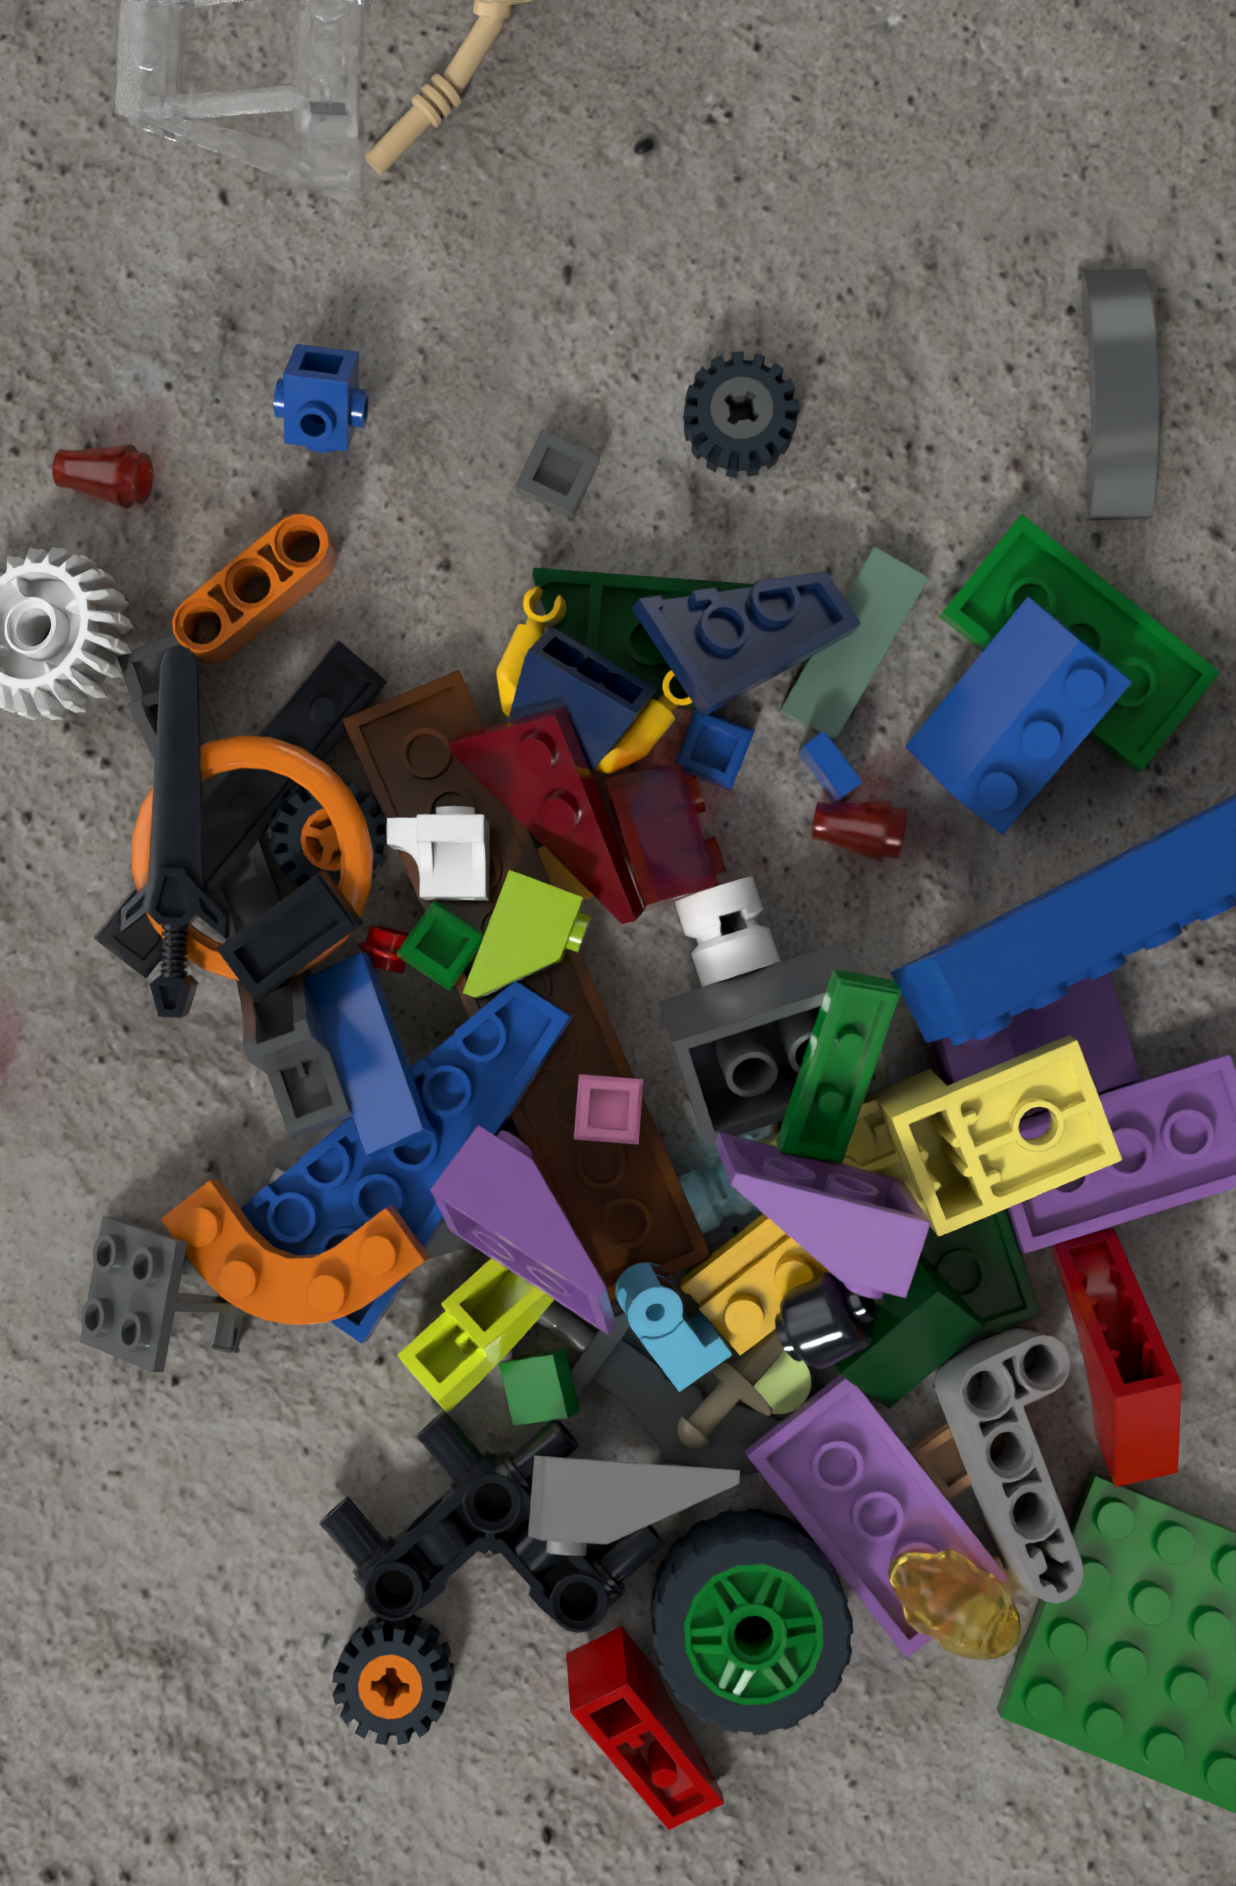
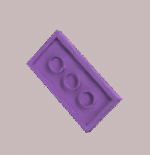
[1007,1054,1236,1253]
[745,1375,1008,1658]

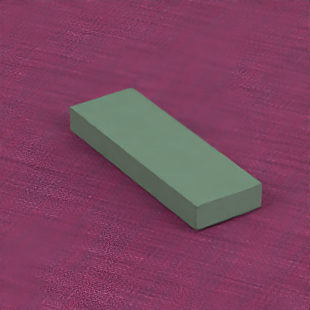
[779,546,929,743]

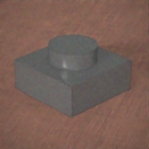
[515,429,600,518]

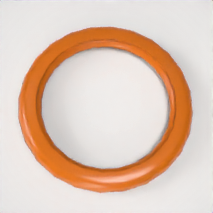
[131,735,373,981]

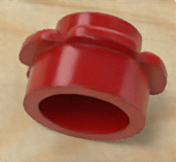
[358,925,410,973]

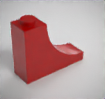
[1052,1228,1182,1487]

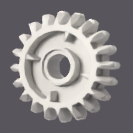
[0,547,134,721]

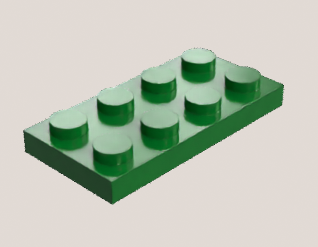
[939,514,1220,774]

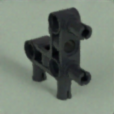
[319,1411,664,1633]

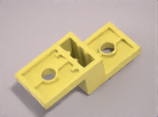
[757,1035,1122,1237]

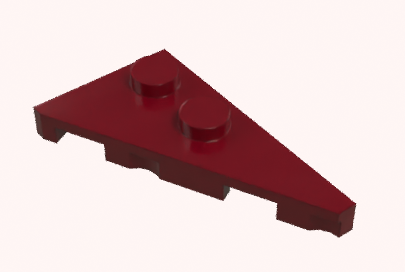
[448,706,644,924]

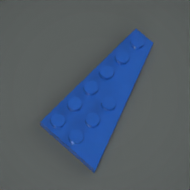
[241,981,574,1344]

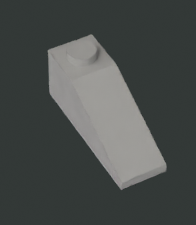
[528,1455,740,1556]

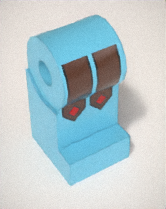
[615,1262,732,1392]

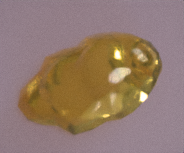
[887,1549,1022,1660]

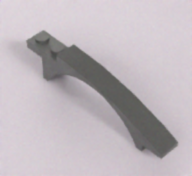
[117,634,352,1139]

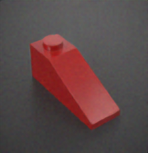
[566,1626,724,1831]

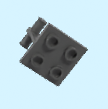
[80,1216,251,1372]

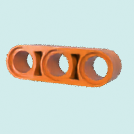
[172,514,337,664]

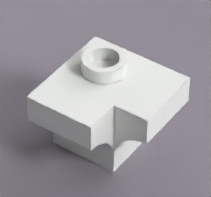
[387,806,490,901]

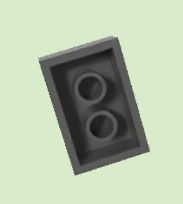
[658,941,891,1146]

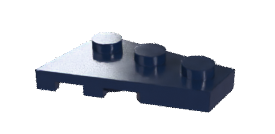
[632,571,861,717]

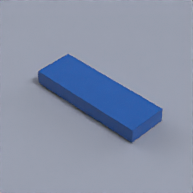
[306,952,432,1158]

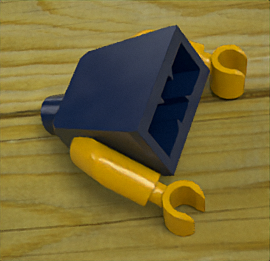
[496,586,692,774]

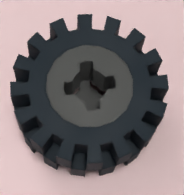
[683,351,799,478]

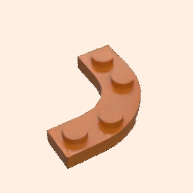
[161,1178,431,1325]

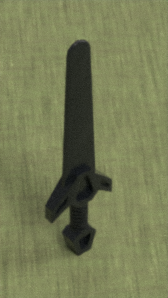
[121,645,230,1018]

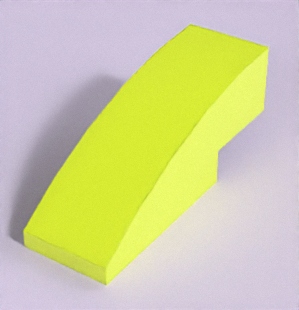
[397,1258,554,1413]

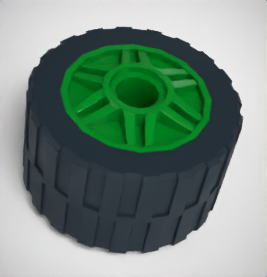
[651,1508,854,1735]

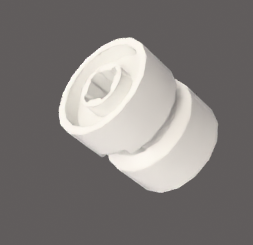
[674,876,781,987]

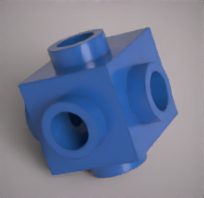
[274,344,369,453]

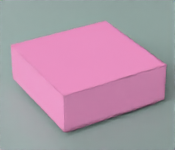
[574,1074,643,1144]

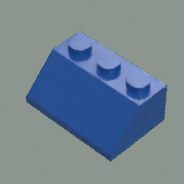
[905,596,1132,835]

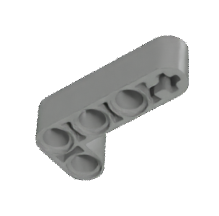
[935,1327,1084,1603]

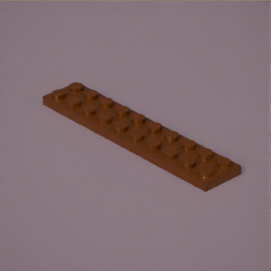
[342,670,711,1301]

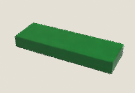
[776,969,902,1163]

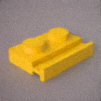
[680,1213,829,1356]

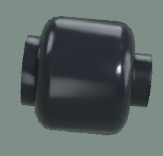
[775,1271,878,1369]

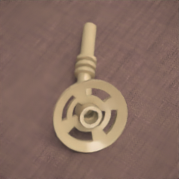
[364,0,536,175]

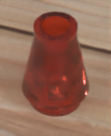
[52,444,154,509]
[812,800,908,863]

